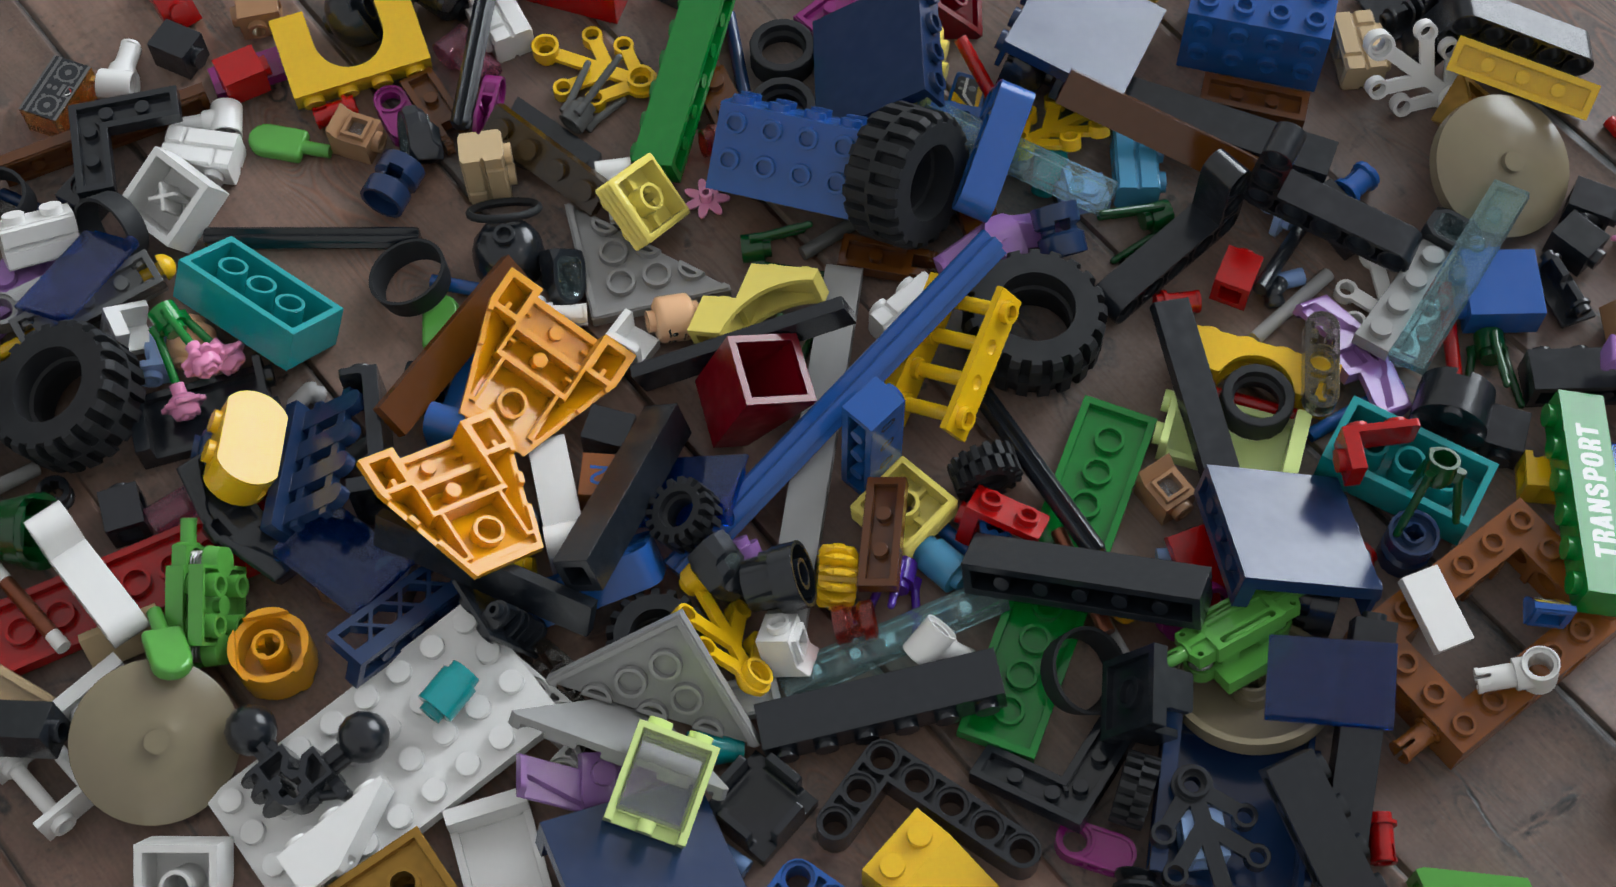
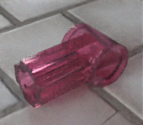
[432,24,502,88]
[143,484,198,534]

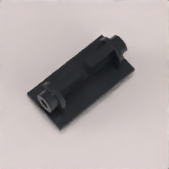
[1538,249,1596,328]

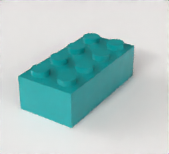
[173,236,344,371]
[1313,395,1499,546]

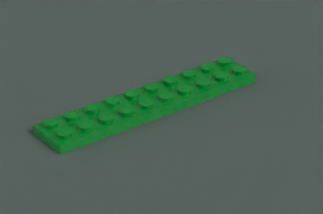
[956,395,1158,763]

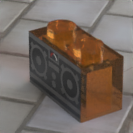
[18,55,97,137]

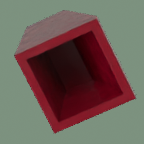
[695,333,817,448]

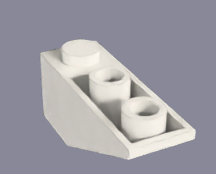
[276,775,395,887]

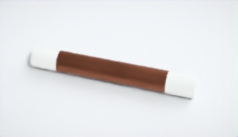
[0,563,71,654]

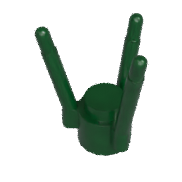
[1097,199,1175,265]
[740,221,825,278]
[1465,327,1525,409]
[1393,447,1467,538]

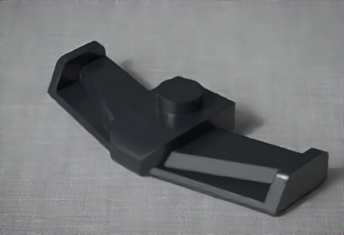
[176,452,307,585]

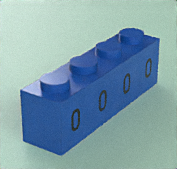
[841,376,905,495]

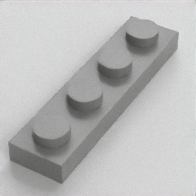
[1351,239,1456,361]

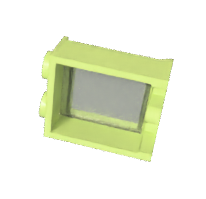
[602,716,720,849]

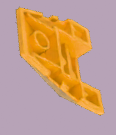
[458,267,636,458]
[356,409,544,580]

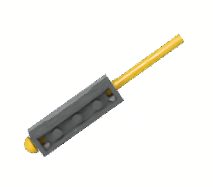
[0,249,176,362]

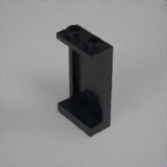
[131,353,282,470]
[338,363,395,527]

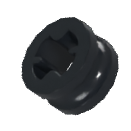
[35,475,76,510]

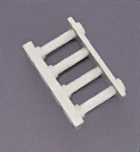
[0,652,124,842]

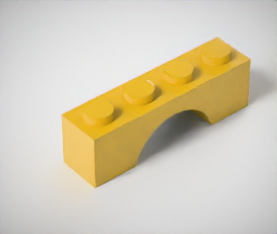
[1197,325,1342,420]

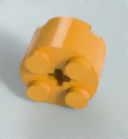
[227,607,319,700]

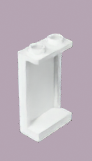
[442,788,553,887]

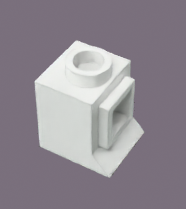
[755,613,819,677]

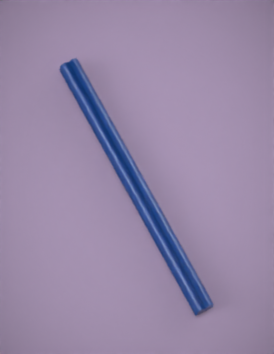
[664,230,1007,577]

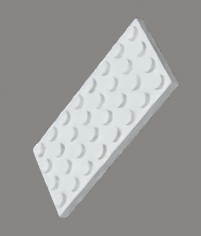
[208,605,555,887]

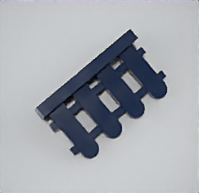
[260,387,364,548]

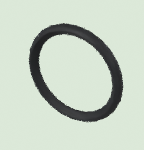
[465,197,543,224]

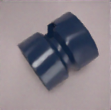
[360,149,426,218]
[1030,199,1088,258]
[1376,510,1440,578]

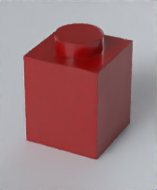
[211,44,273,103]
[1209,245,1264,311]

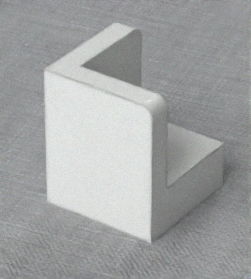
[100,300,150,355]
[606,308,660,369]

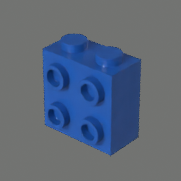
[1448,249,1547,334]

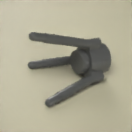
[559,54,627,135]

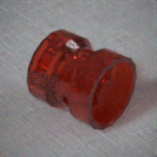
[831,599,879,645]

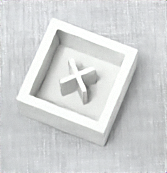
[122,146,230,254]

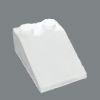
[133,836,234,887]

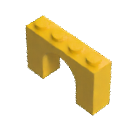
[268,0,433,110]

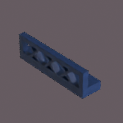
[325,566,461,689]

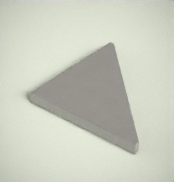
[564,203,732,327]
[546,609,761,748]
[508,699,729,801]

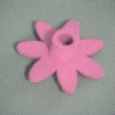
[684,179,730,219]

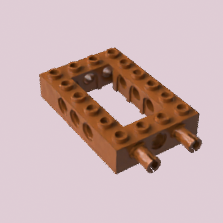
[1337,498,1616,770]

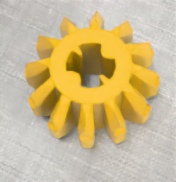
[815,543,859,611]

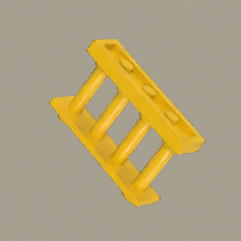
[1446,35,1601,121]
[885,272,1022,443]

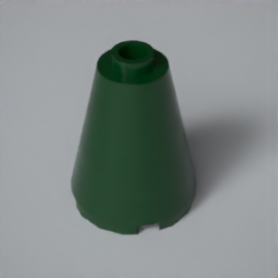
[0,492,57,571]

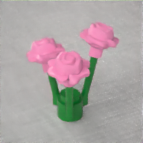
[147,299,246,422]

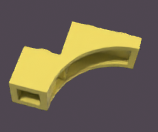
[687,263,829,344]

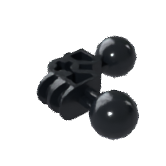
[224,704,390,818]

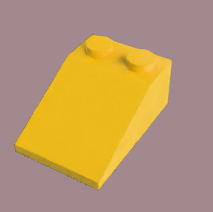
[861,808,999,887]

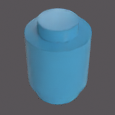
[913,536,964,593]

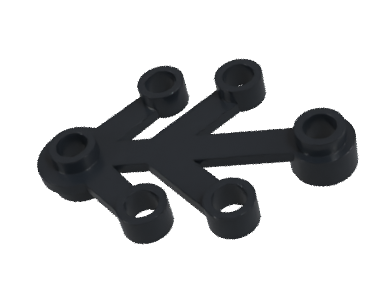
[1149,764,1271,887]

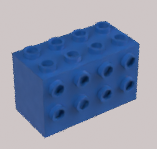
[1176,0,1338,92]
[705,91,868,220]

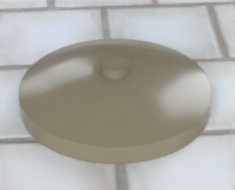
[1429,94,1570,240]
[1176,625,1338,755]
[68,659,239,826]

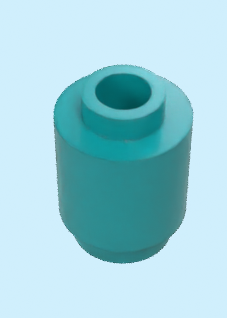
[418,660,480,724]

